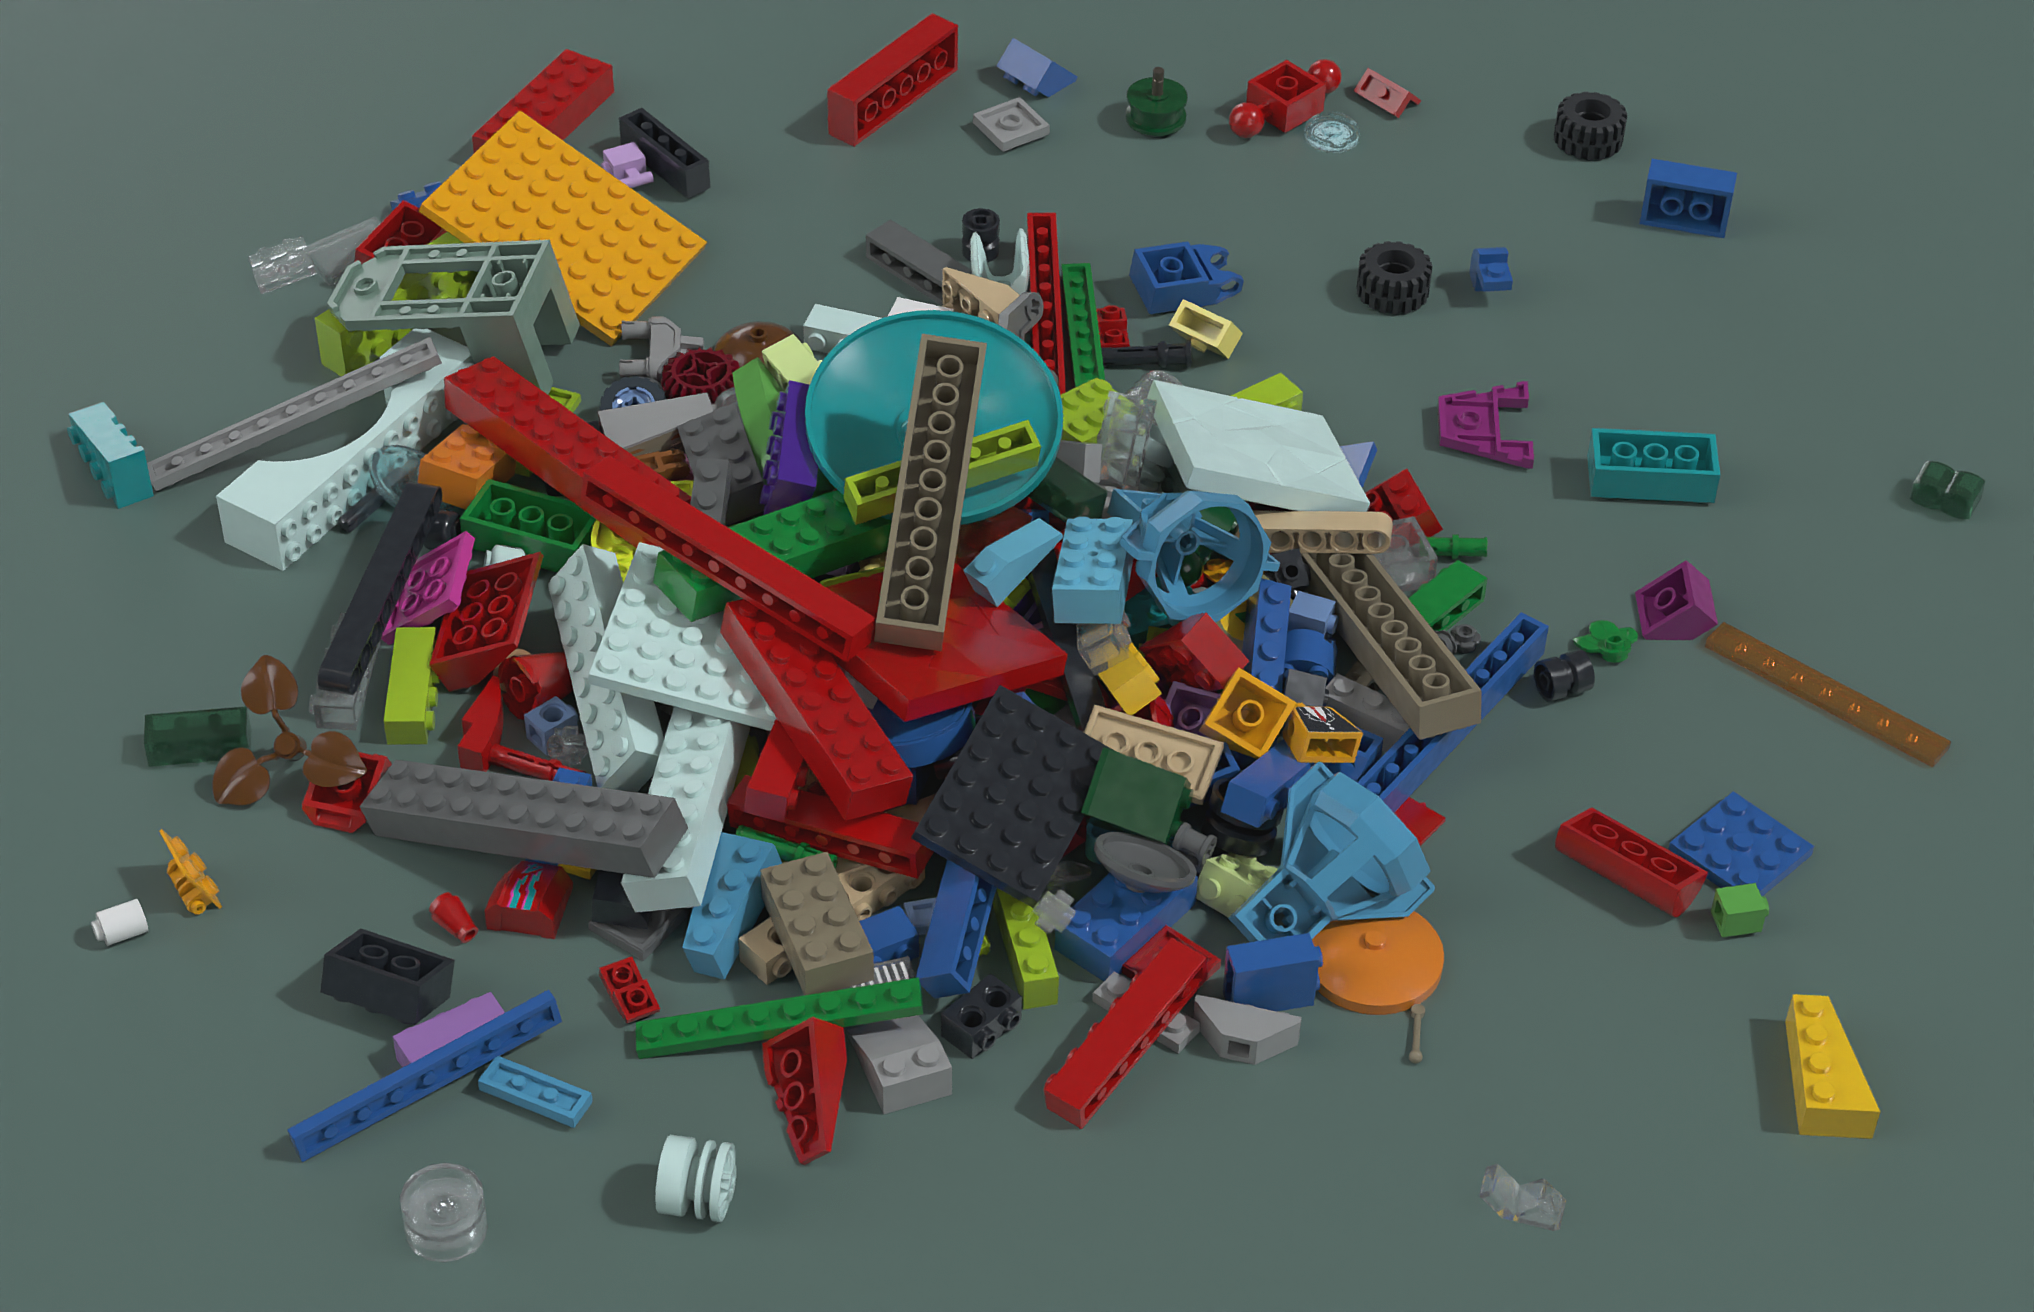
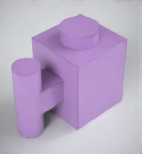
[601,142,654,188]

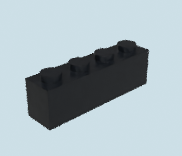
[619,107,710,199]

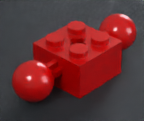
[1229,59,1342,138]

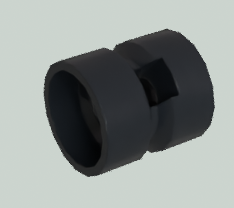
[962,208,1000,262]
[1534,649,1595,702]

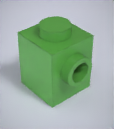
[1711,883,1769,937]

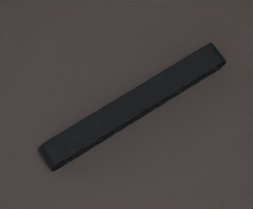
[318,482,442,695]

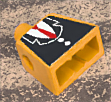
[1283,703,1363,763]

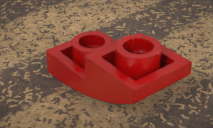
[1096,305,1130,348]
[599,956,660,1023]

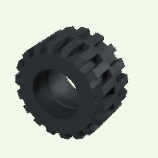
[1554,91,1627,160]
[1356,241,1432,315]

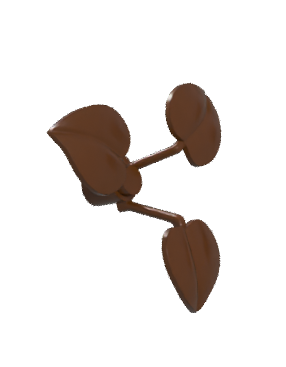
[212,655,367,805]

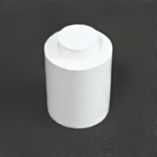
[91,899,149,946]

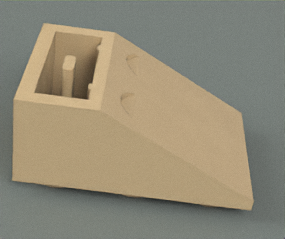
[942,267,1025,341]

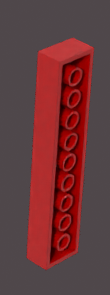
[444,356,691,549]

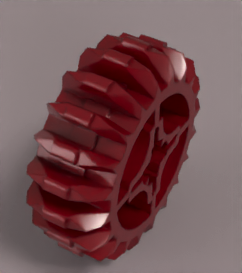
[661,346,740,408]

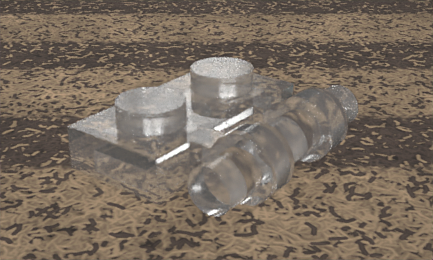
[248,236,317,294]

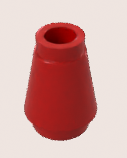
[429,892,478,943]

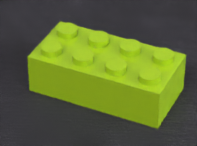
[1060,378,1145,456]

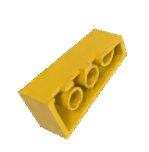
[1785,994,1880,1139]

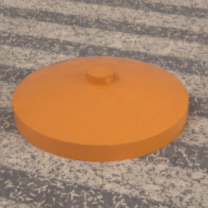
[1312,911,1444,1015]

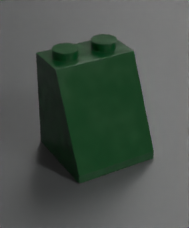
[1081,747,1194,847]

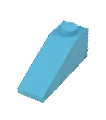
[963,518,1063,607]

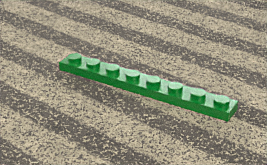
[1061,263,1105,388]
[636,977,924,1059]

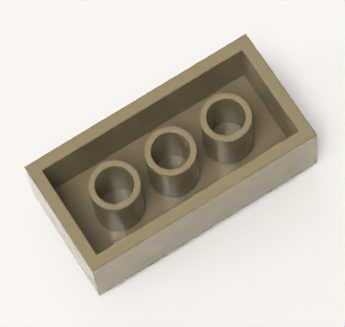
[760,852,874,995]

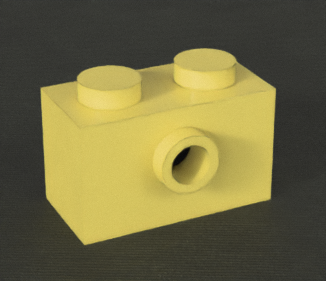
[1169,299,1243,359]

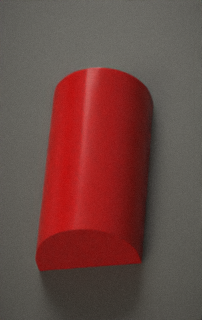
[1555,807,1708,918]

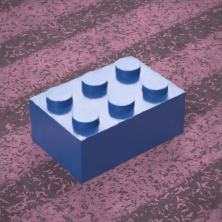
[1639,159,1737,238]

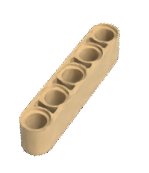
[1234,511,1393,554]

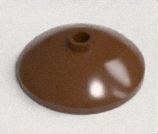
[714,321,802,368]

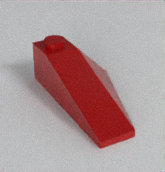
[762,1017,847,1165]

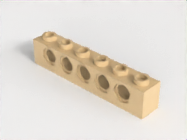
[739,866,925,985]

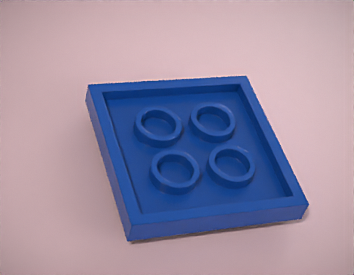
[1668,791,1814,896]

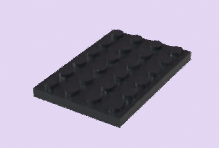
[911,685,1115,909]

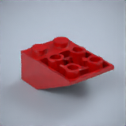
[1365,468,1443,555]
[1139,612,1249,691]

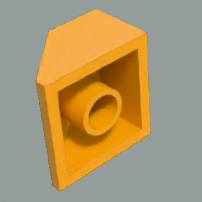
[1199,667,1297,759]

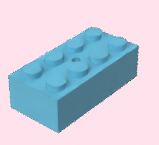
[1052,517,1134,624]

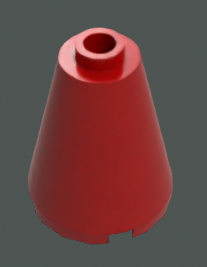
[498,652,573,720]

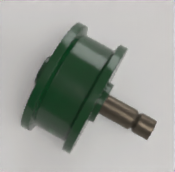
[1126,67,1188,136]

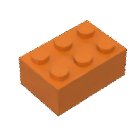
[418,424,516,510]

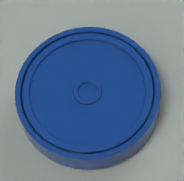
[867,699,976,768]

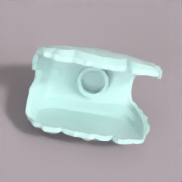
[970,228,1029,295]

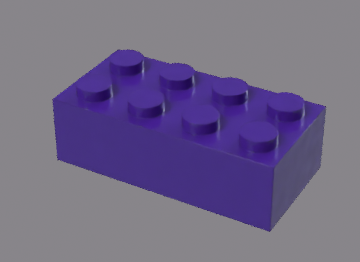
[760,380,818,515]

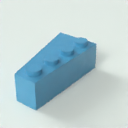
[682,832,782,980]

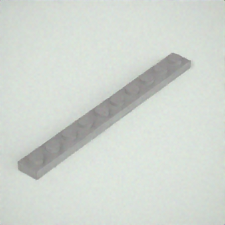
[147,337,442,491]

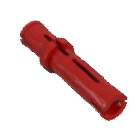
[488,743,587,781]

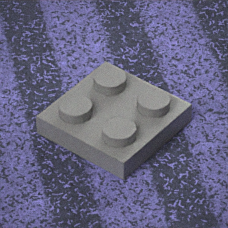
[973,97,1050,152]

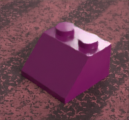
[1635,560,1718,640]

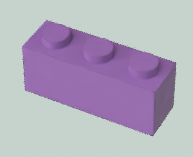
[393,992,505,1067]

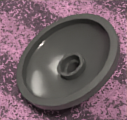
[1094,832,1196,893]

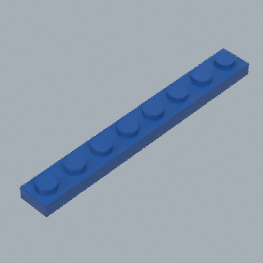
[287,989,562,1162]

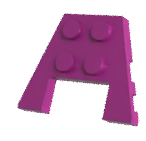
[1437,381,1534,469]

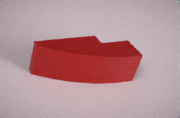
[457,676,504,772]

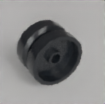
[1201,777,1284,857]

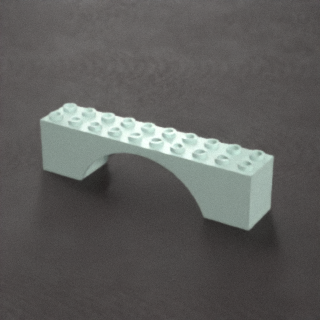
[216,328,474,571]

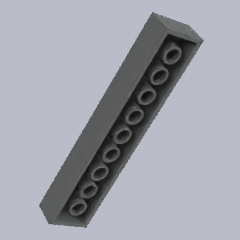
[360,760,688,878]

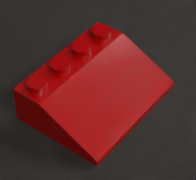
[429,552,543,691]

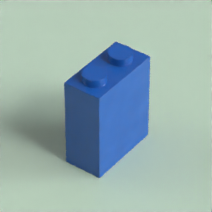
[1223,933,1323,1012]

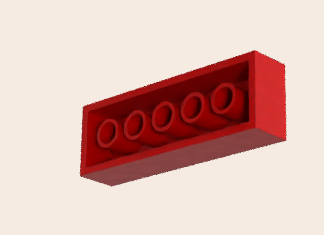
[827,13,958,147]
[472,49,614,153]

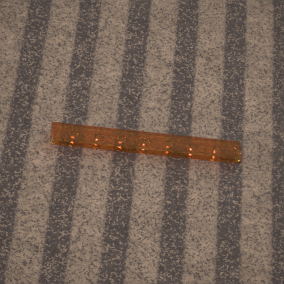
[1705,622,1951,767]

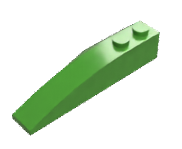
[732,357,836,498]

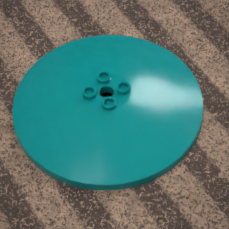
[805,310,1063,525]

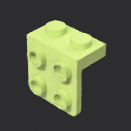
[1196,853,1278,918]

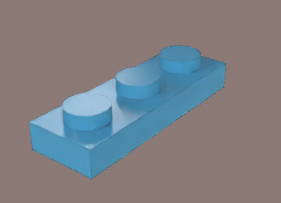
[478,1056,593,1128]

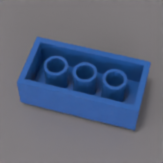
[1054,873,1198,981]

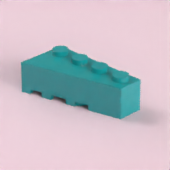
[67,402,154,509]

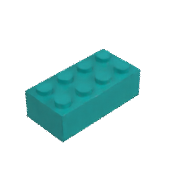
[1587,428,1720,503]

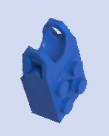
[1129,241,1244,314]

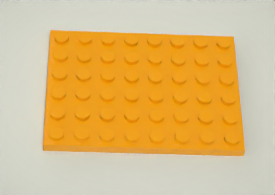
[419,111,707,346]

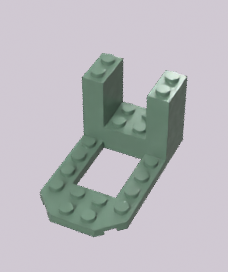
[327,240,580,394]

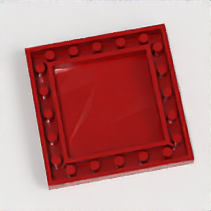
[826,563,1068,722]

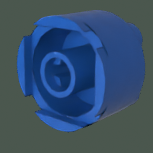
[1284,629,1338,686]

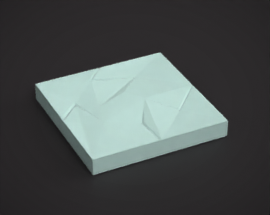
[1146,380,1370,512]

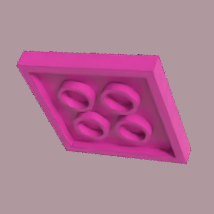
[381,531,475,645]

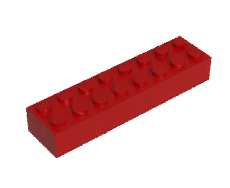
[720,599,913,821]

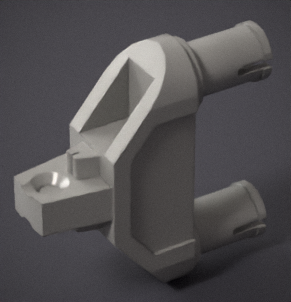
[619,316,704,382]

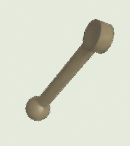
[1409,1004,1425,1064]

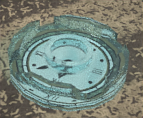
[1304,112,1360,153]

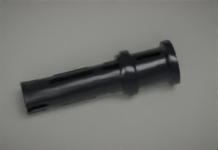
[1101,340,1192,368]

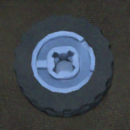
[600,376,667,411]

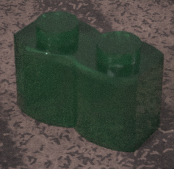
[1910,461,1985,519]

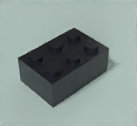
[320,928,455,1025]

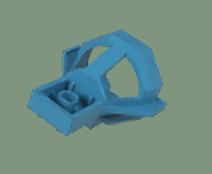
[1107,489,1280,626]
[1228,762,1435,942]

